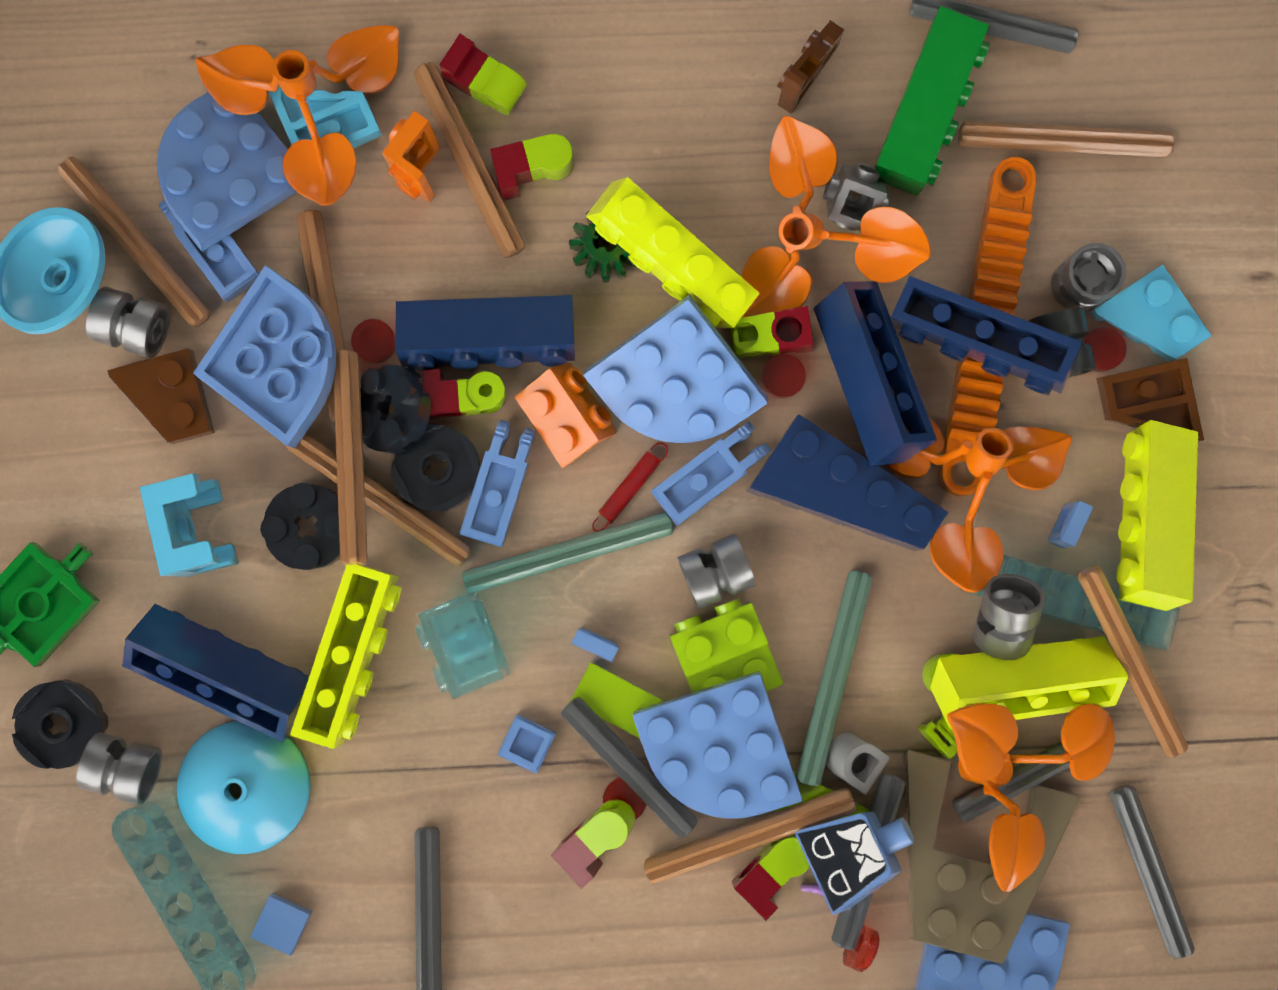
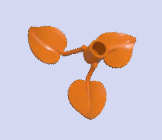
[196,25,399,206]
[742,116,932,317]
[885,419,1072,593]
[946,703,1115,892]

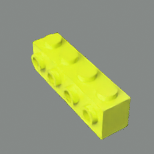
[586,177,759,328]
[1116,420,1198,611]
[290,564,402,749]
[930,636,1129,729]

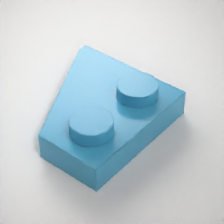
[268,88,383,148]
[1089,265,1212,361]

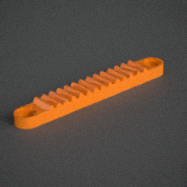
[938,157,1037,496]

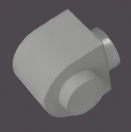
[826,733,890,795]

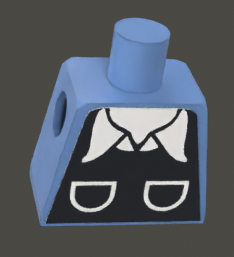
[795,812,915,915]

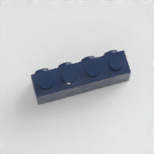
[891,276,1082,395]
[813,281,937,466]
[395,295,575,371]
[122,603,309,742]

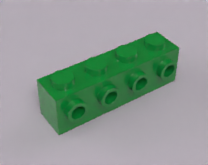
[874,6,990,196]

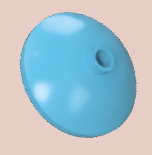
[0,207,105,334]
[177,721,311,854]

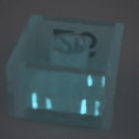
[415,592,511,699]

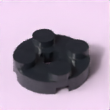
[360,364,431,454]
[391,424,481,512]
[260,483,340,571]
[12,679,109,769]

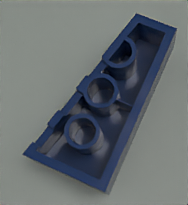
[746,414,948,551]

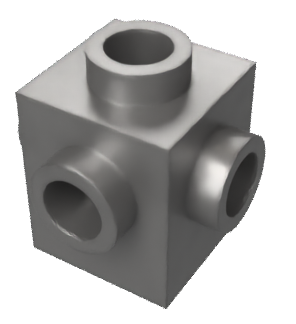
[822,163,889,231]

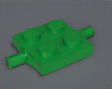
[0,542,101,667]

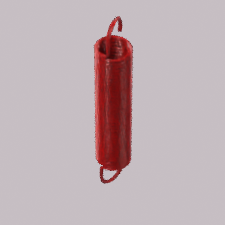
[592,442,668,532]

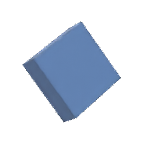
[1048,500,1094,548]
[571,627,619,662]
[497,714,557,774]
[251,893,313,956]

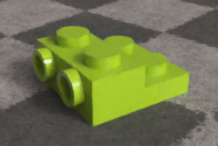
[669,598,784,692]

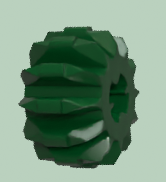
[569,211,636,282]

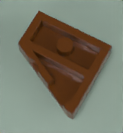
[777,20,844,114]
[107,348,215,444]
[1096,358,1204,441]

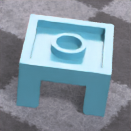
[139,473,239,577]

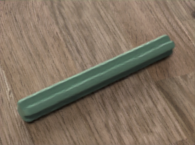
[462,512,674,593]
[796,570,873,786]

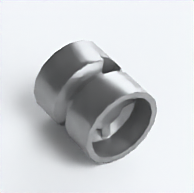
[1051,243,1126,311]
[86,287,170,358]
[677,534,756,609]
[973,574,1045,660]
[76,732,162,805]

